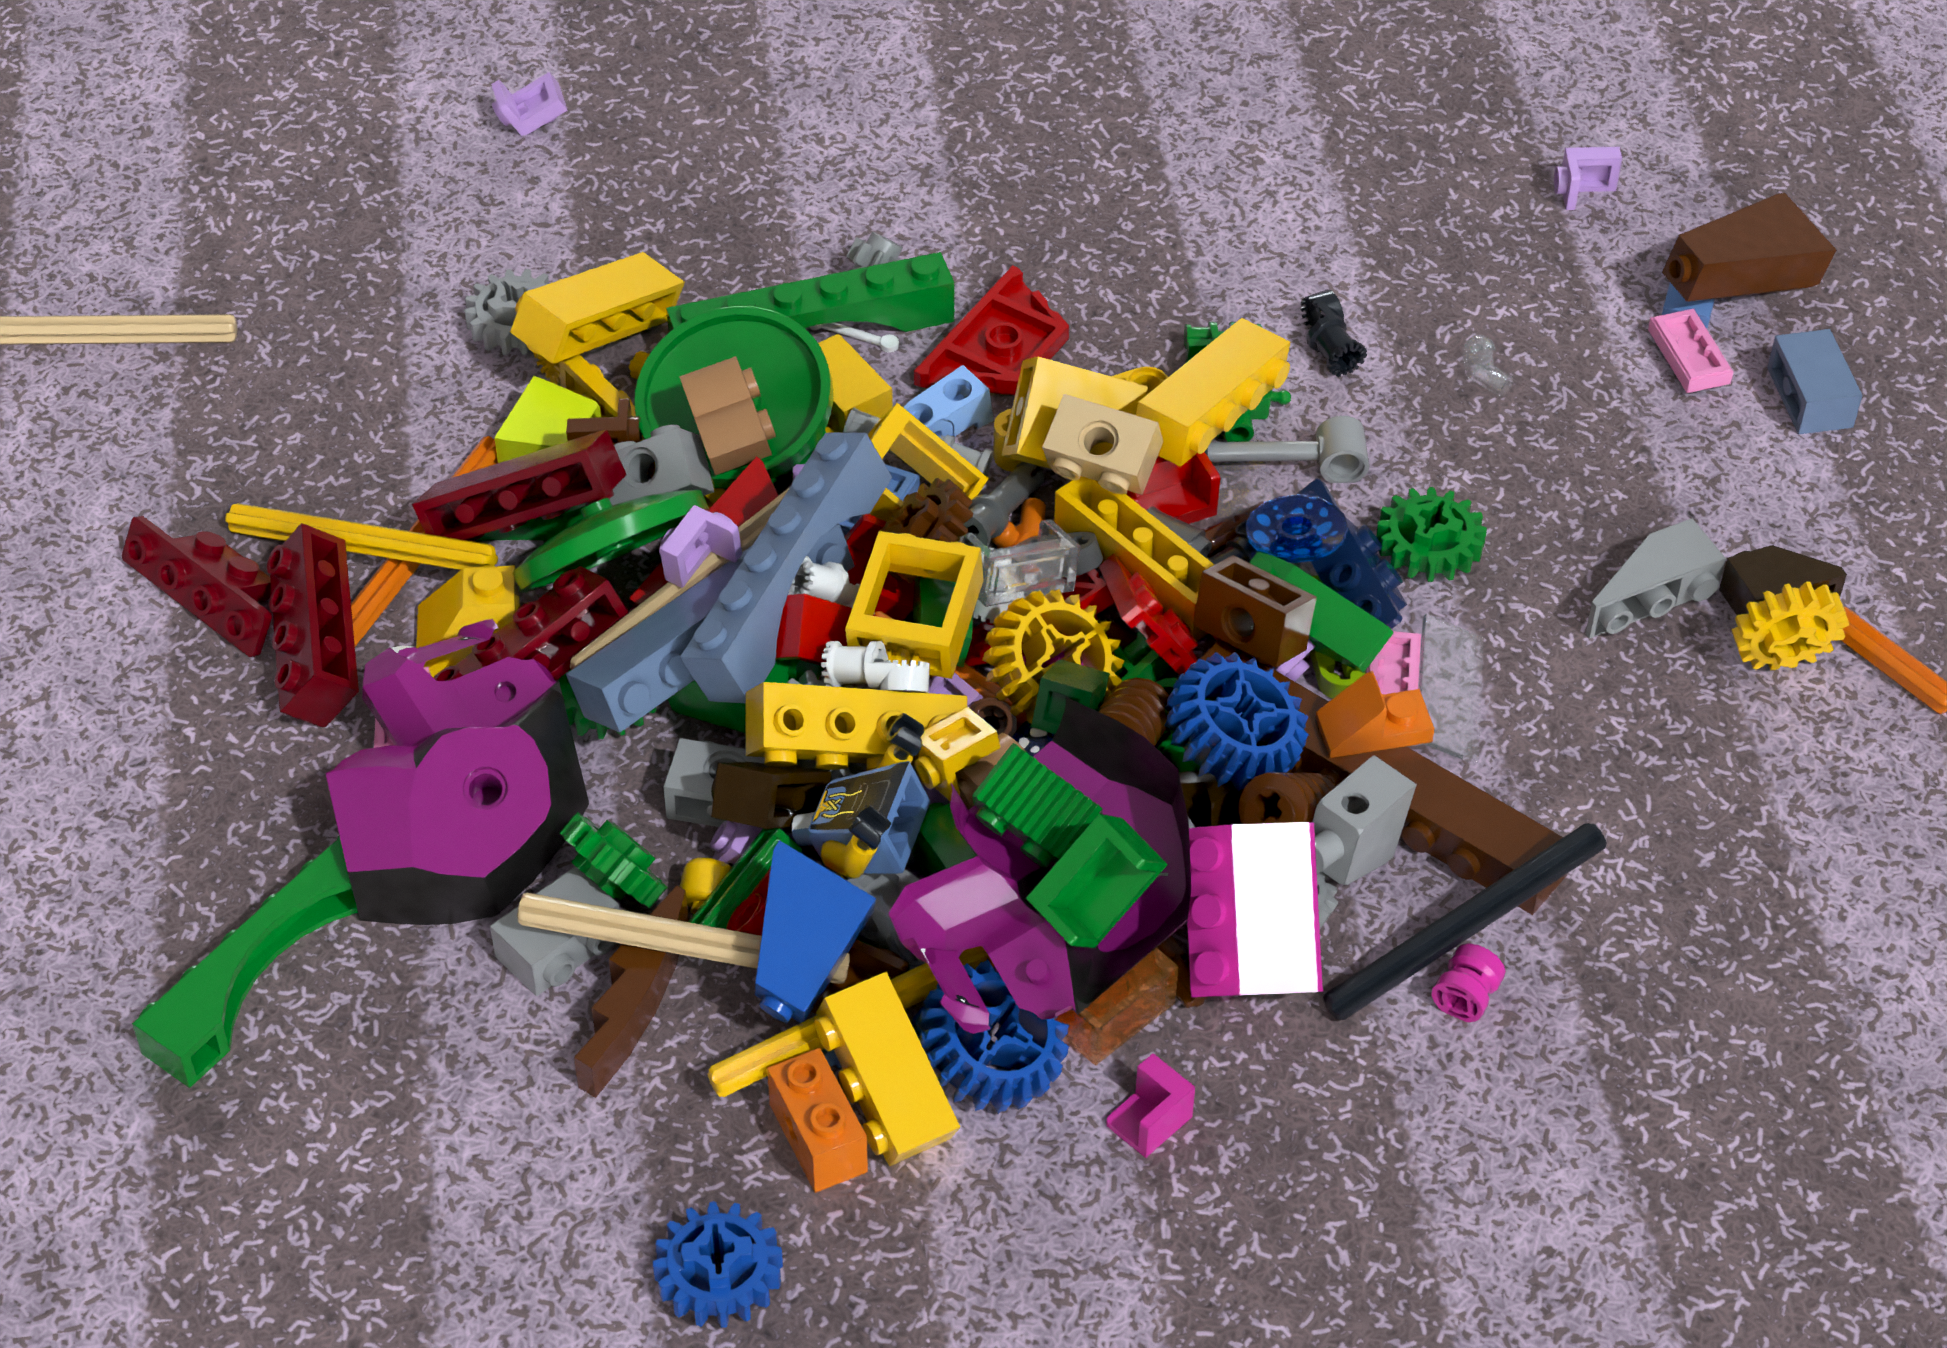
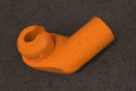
[991,498,1046,555]

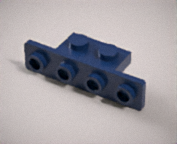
[1281,479,1407,629]

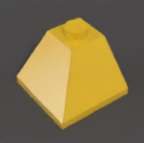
[416,565,520,678]

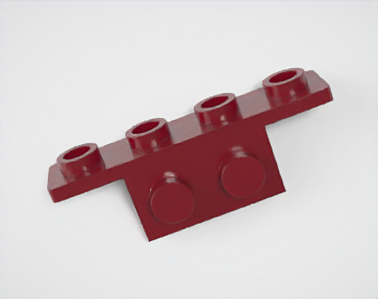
[122,516,272,657]

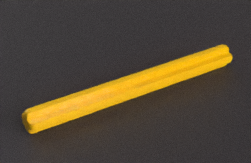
[225,503,498,570]
[708,946,994,1097]

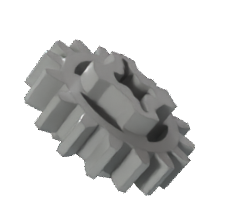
[464,269,549,355]

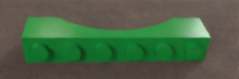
[666,252,955,333]
[132,835,358,1088]

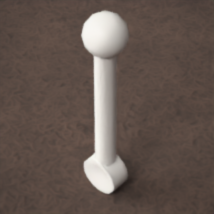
[809,322,899,353]

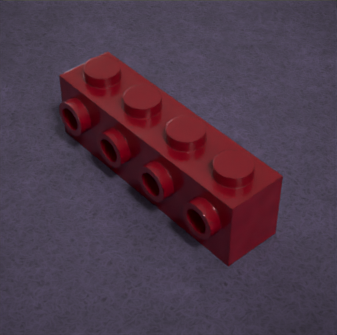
[412,429,627,542]
[267,523,359,727]
[434,566,629,681]

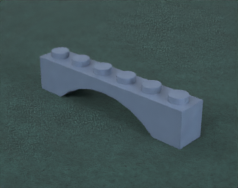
[680,432,892,703]

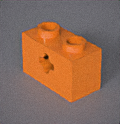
[767,1048,868,1193]

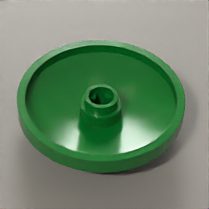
[635,306,833,489]
[512,490,710,593]

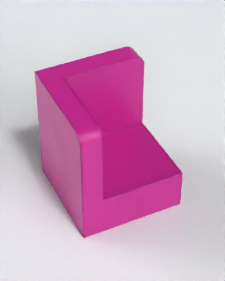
[1106,1053,1195,1158]

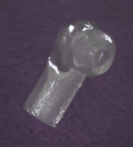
[1462,335,1514,397]

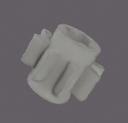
[846,231,903,270]

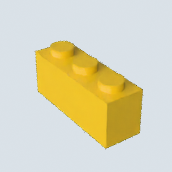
[814,972,960,1166]

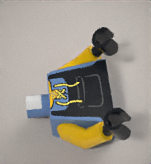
[792,713,931,879]

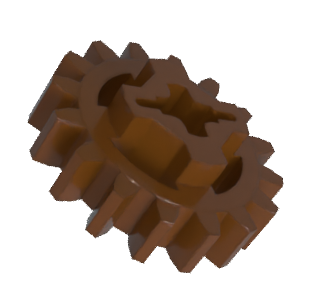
[881,478,973,584]

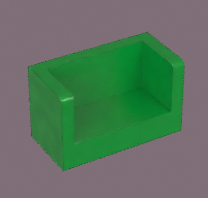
[1026,814,1168,948]

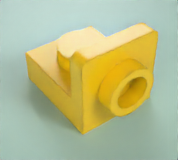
[914,707,1001,801]

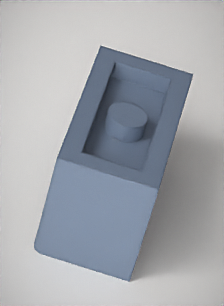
[1767,329,1863,435]

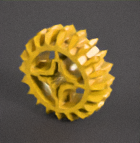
[982,589,1124,727]

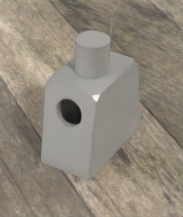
[1312,755,1417,885]

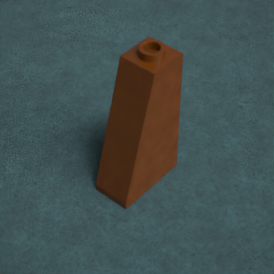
[1662,193,1836,302]

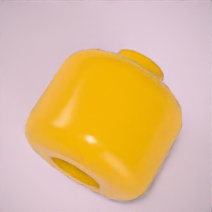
[679,857,732,914]

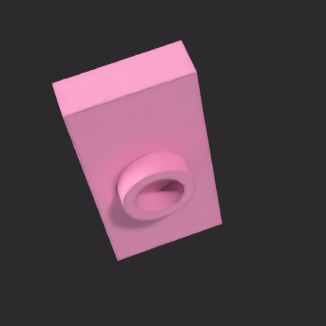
[1648,309,1733,393]
[1366,631,1421,694]

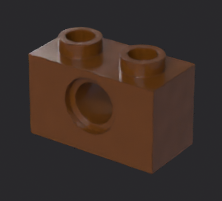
[1193,555,1317,668]

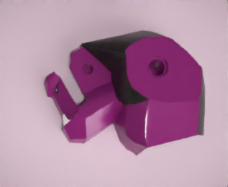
[326,619,589,925]
[888,697,1191,1034]

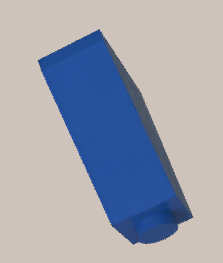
[755,840,876,1023]

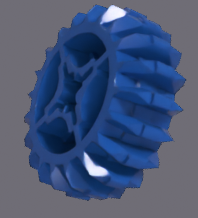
[1164,652,1309,792]
[917,959,1070,1114]

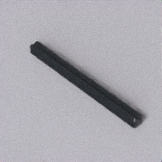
[1323,823,1607,1020]

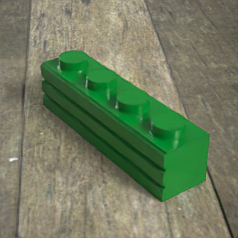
[689,828,803,929]

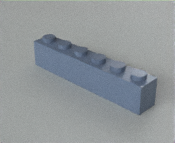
[566,523,855,733]

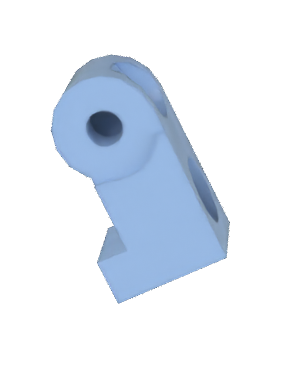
[903,365,994,438]

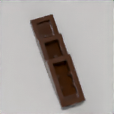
[574,886,689,1098]

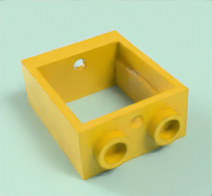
[867,403,989,521]
[845,531,984,679]

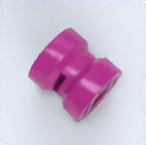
[1431,943,1506,1023]

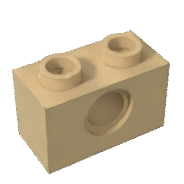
[1042,394,1163,495]

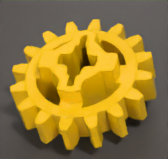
[1732,582,1849,670]

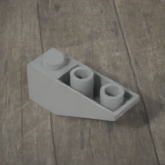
[1585,518,1726,639]

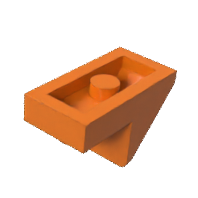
[1315,671,1435,758]

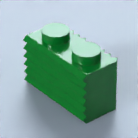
[972,743,1103,869]

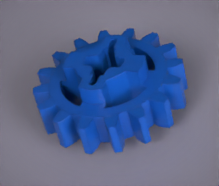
[653,1201,783,1328]

